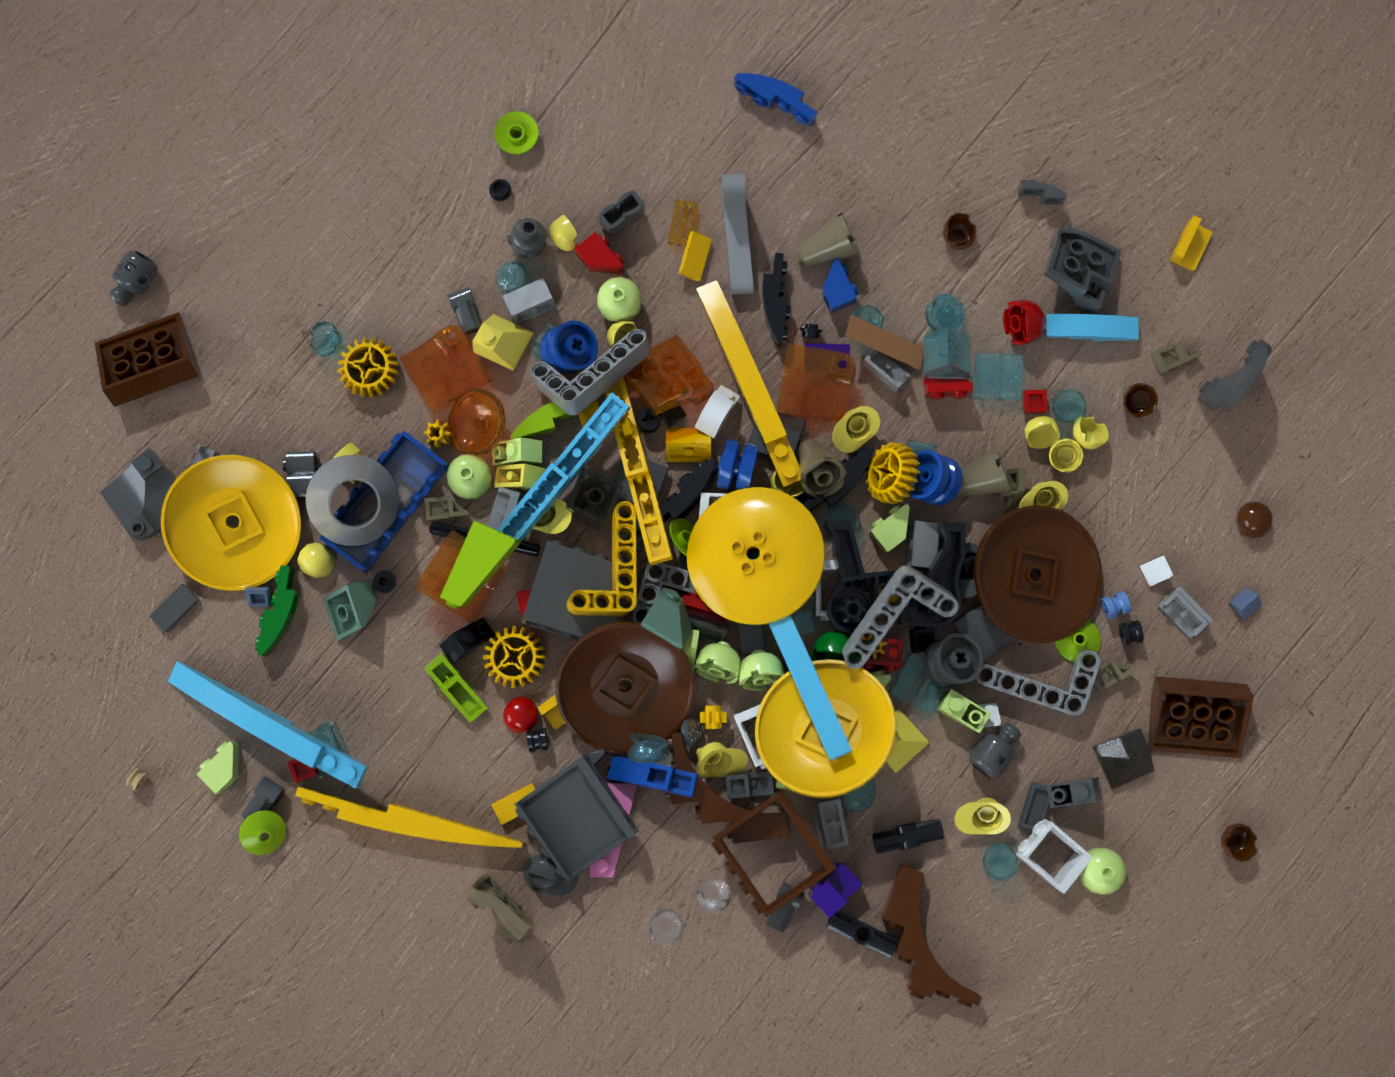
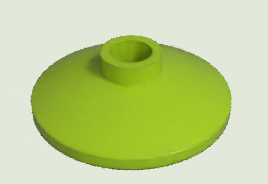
[494,111,539,155]
[669,518,694,556]
[1055,620,1101,662]
[239,810,286,855]

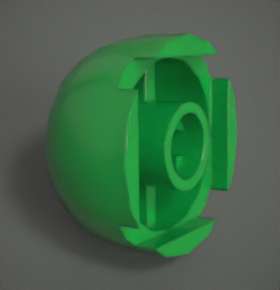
[811,629,858,661]

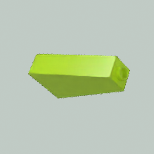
[440,521,520,609]

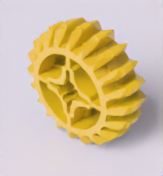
[338,337,399,398]
[865,442,921,504]
[483,626,546,688]

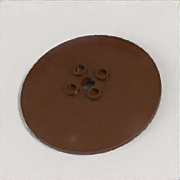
[974,505,1102,643]
[556,622,695,754]

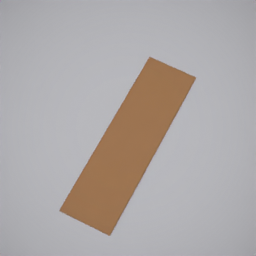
[845,314,925,370]

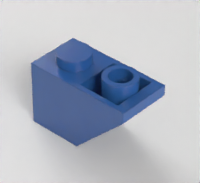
[822,258,858,314]

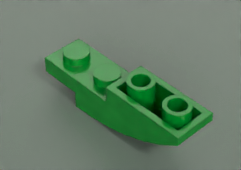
[255,565,300,657]

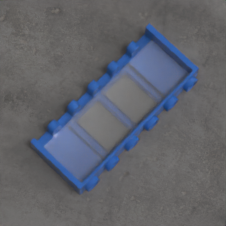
[319,430,449,574]

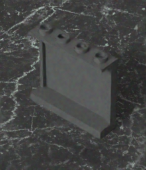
[520,540,629,640]
[514,754,639,882]

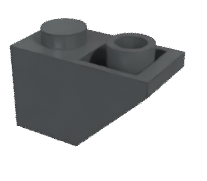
[1047,777,1102,808]

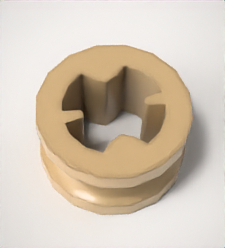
[125,768,148,791]

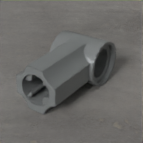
[448,287,481,335]
[241,776,285,819]
[766,882,805,933]

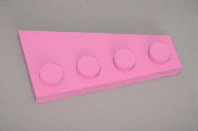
[590,783,637,877]

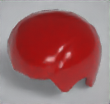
[503,697,538,733]

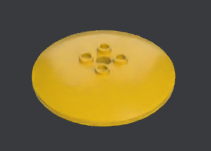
[161,455,301,591]
[687,487,825,625]
[755,660,896,797]

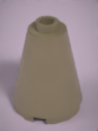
[795,213,860,267]
[798,439,846,497]
[955,448,1011,498]

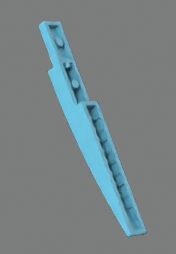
[497,393,631,542]
[748,549,852,761]
[168,661,369,788]

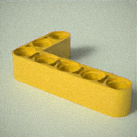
[566,501,637,616]

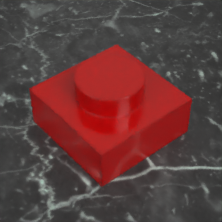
[1023,390,1047,414]
[287,759,318,783]

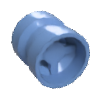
[1100,591,1132,620]

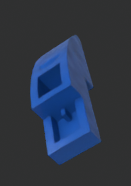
[734,73,817,127]
[607,757,699,798]

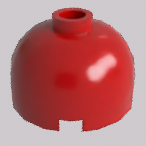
[1003,299,1046,346]

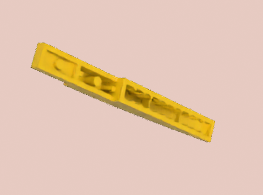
[696,280,803,489]
[596,357,673,566]
[295,786,525,848]

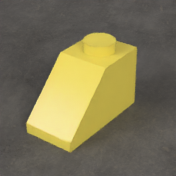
[494,464,546,491]

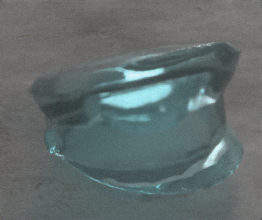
[925,294,965,335]
[627,733,670,764]
[835,779,875,812]

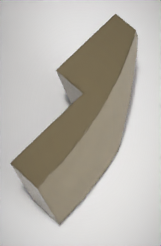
[1151,342,1202,374]
[1000,468,1027,512]
[423,496,469,522]
[1093,661,1138,693]

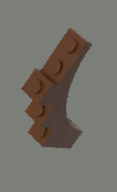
[665,732,788,844]
[881,864,982,1007]

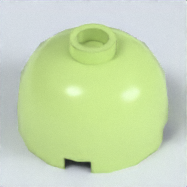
[597,277,642,322]
[446,454,492,499]
[694,641,741,684]
[739,649,785,691]
[1079,848,1127,895]

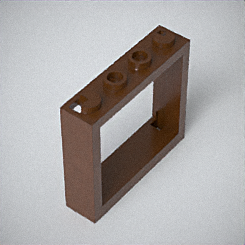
[712,789,836,917]

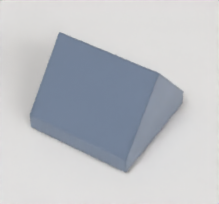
[245,586,272,606]
[1229,588,1262,620]

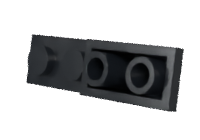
[762,253,791,347]
[803,445,874,512]
[660,458,718,522]

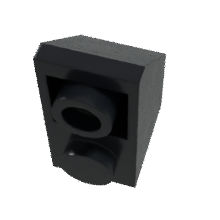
[439,617,496,664]

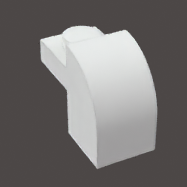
[695,385,740,439]

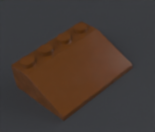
[95,312,199,407]
[1148,676,1254,758]

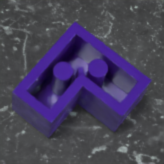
[808,862,862,918]

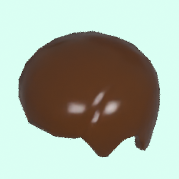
[943,212,976,250]
[1123,383,1158,418]
[1236,501,1273,539]
[1221,823,1257,862]

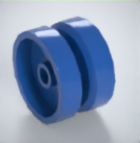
[540,320,598,376]
[717,439,759,490]
[910,450,963,506]

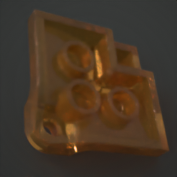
[399,325,493,414]
[625,335,714,416]
[777,343,854,421]
[414,530,505,623]

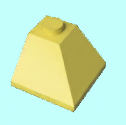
[472,314,534,371]
[886,708,930,773]

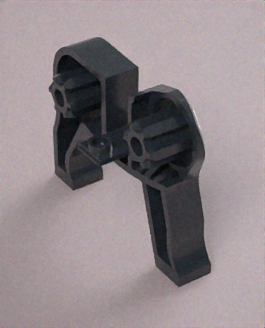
[824,520,966,633]

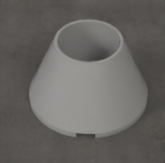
[306,455,399,546]

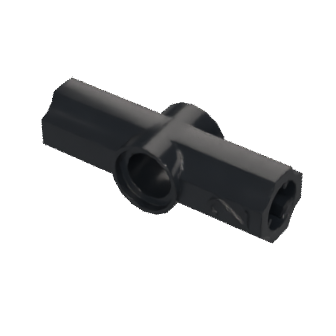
[871,819,945,854]
[826,910,898,958]

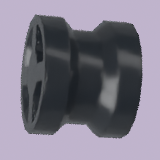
[638,408,660,433]
[1119,620,1144,646]
[527,728,548,753]

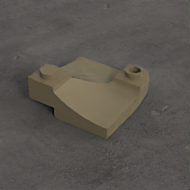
[466,874,535,944]

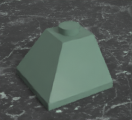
[323,580,376,641]
[641,587,692,649]

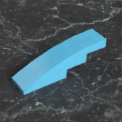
[1046,314,1139,341]

